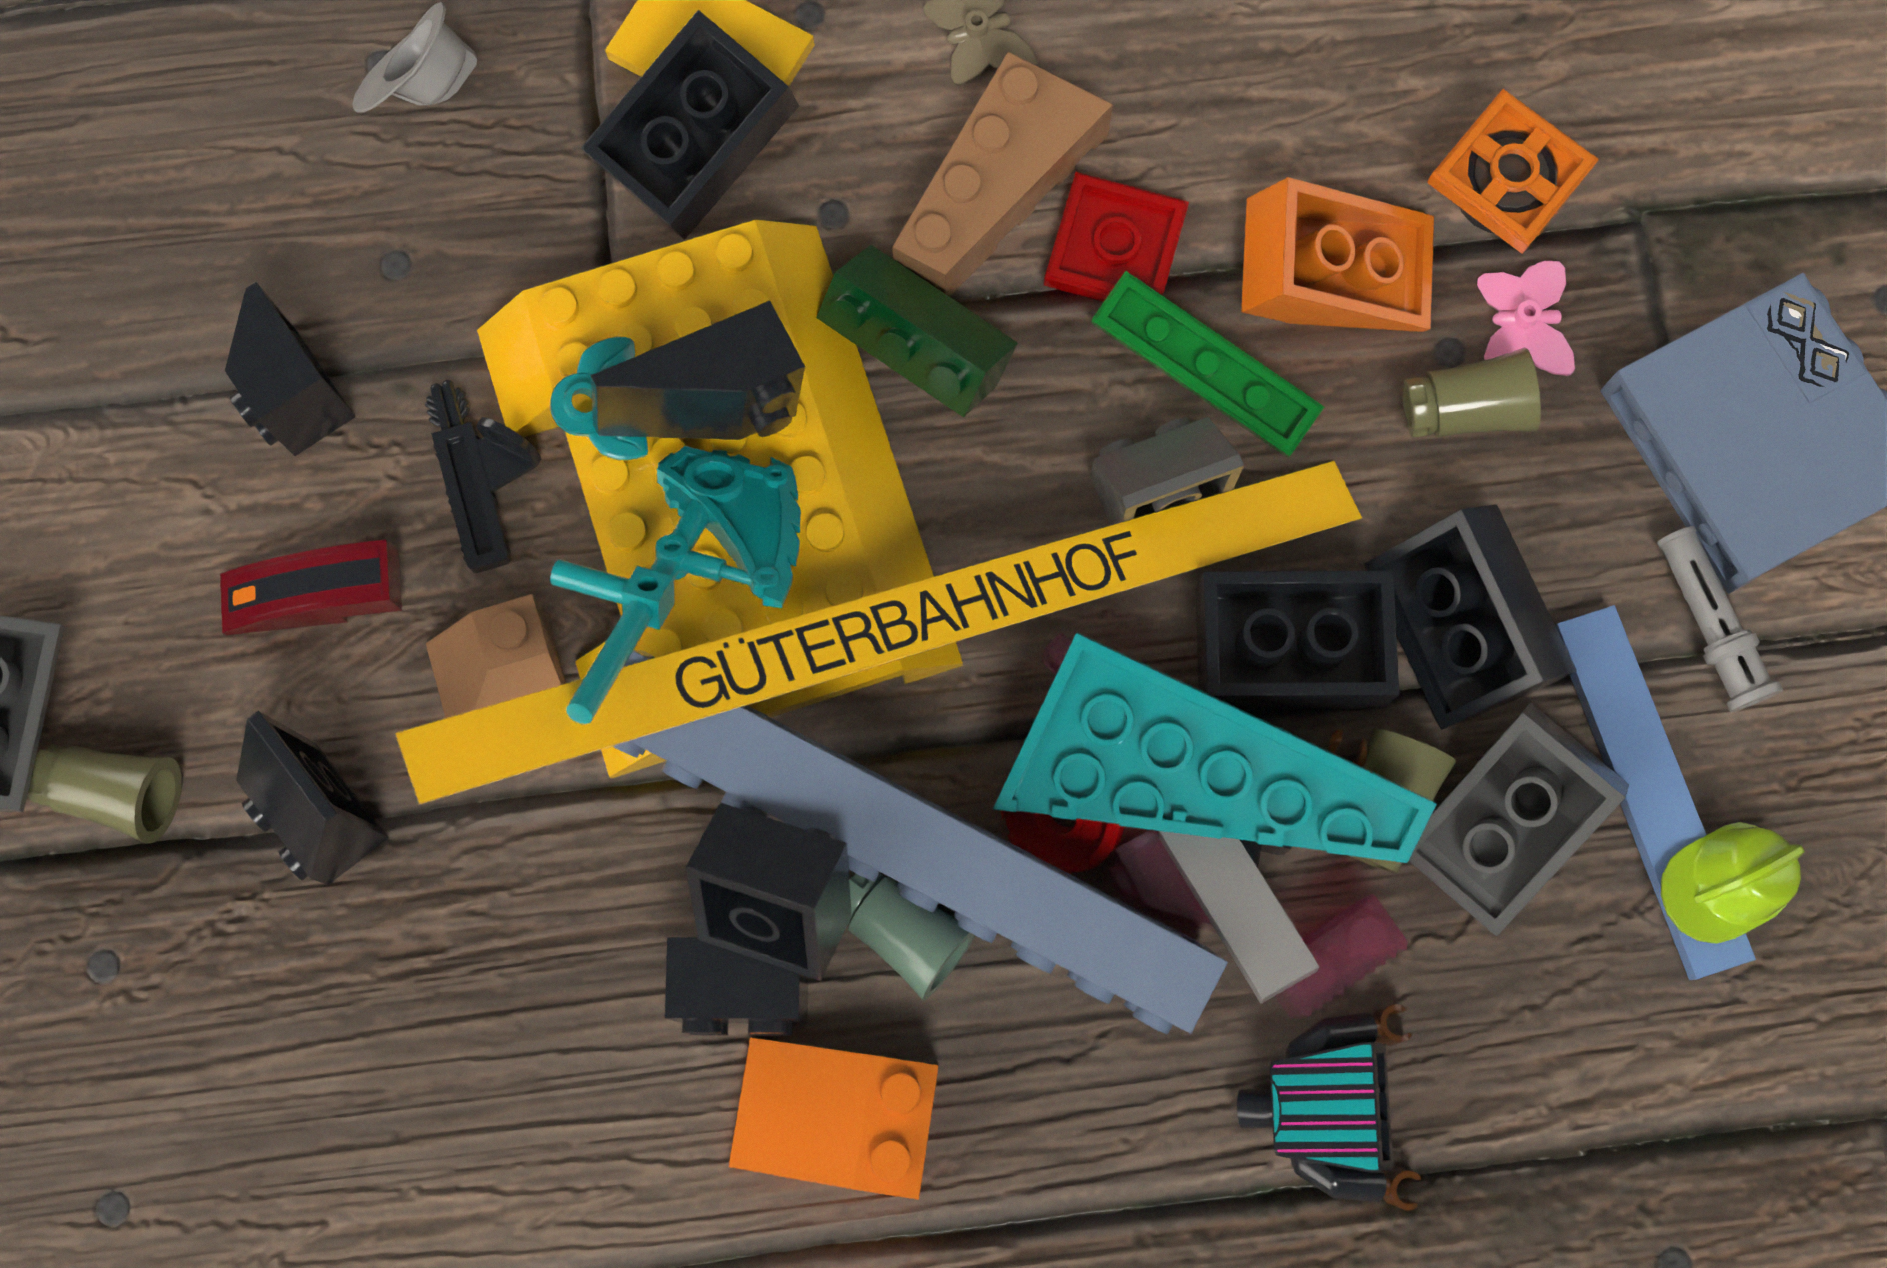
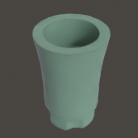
[848,872,975,1001]

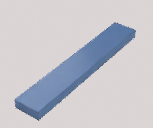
[1555,605,1756,981]

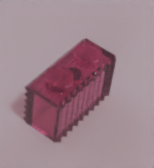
[1275,894,1408,1019]

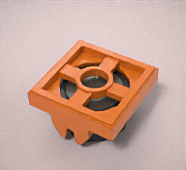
[1427,89,1599,254]

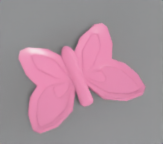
[1477,261,1575,376]

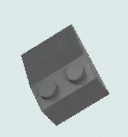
[1409,702,1630,937]

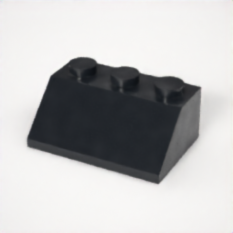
[1364,504,1577,730]

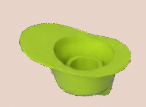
[1661,822,1805,944]

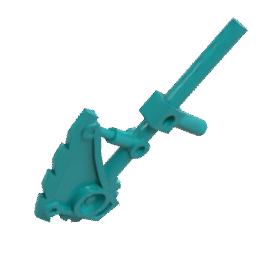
[550,446,801,724]

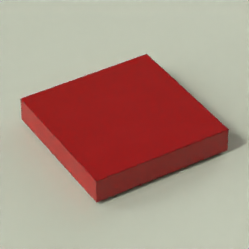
[1044,172,1189,302]

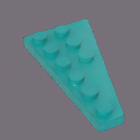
[993,632,1436,863]

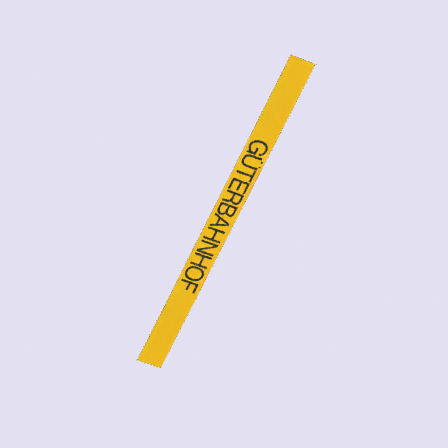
[395,461,1362,804]

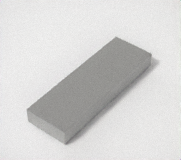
[1158,831,1320,1003]

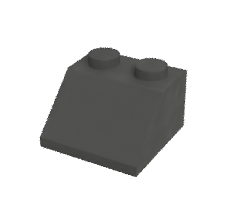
[1090,417,1244,526]

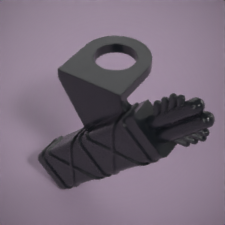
[425,380,542,573]

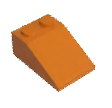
[1241,177,1434,332]
[729,1037,939,1200]

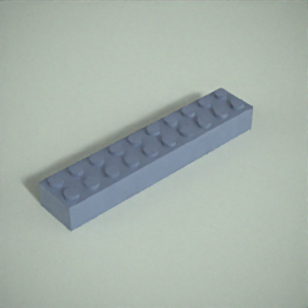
[613,650,1228,1035]

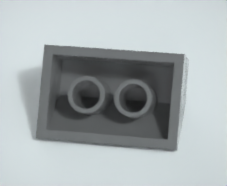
[0,616,65,812]

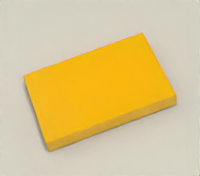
[605,0,815,86]

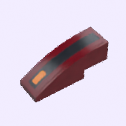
[220,539,402,635]

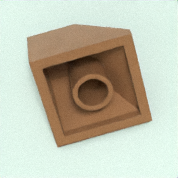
[426,594,566,718]

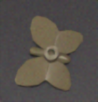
[923,0,1038,85]

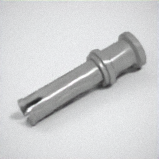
[1657,526,1784,713]

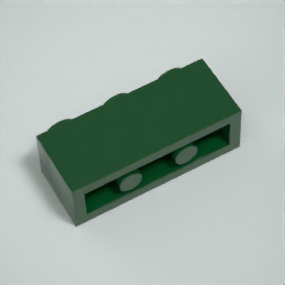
[816,245,1018,418]

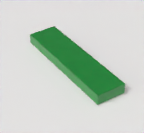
[1091,271,1325,458]

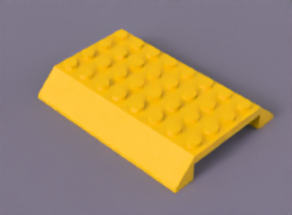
[477,220,963,779]

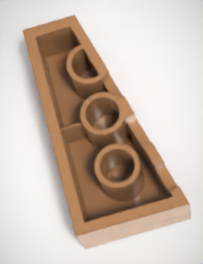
[892,52,1113,297]

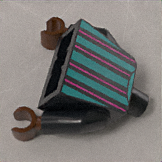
[1237,1004,1421,1211]

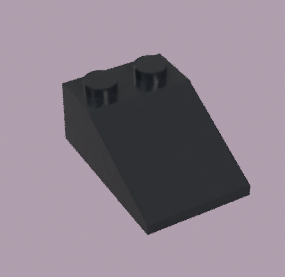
[591,301,805,440]
[236,711,389,885]

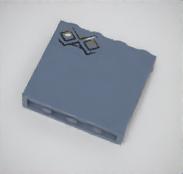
[1600,273,1887,594]

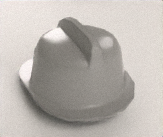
[352,2,477,113]

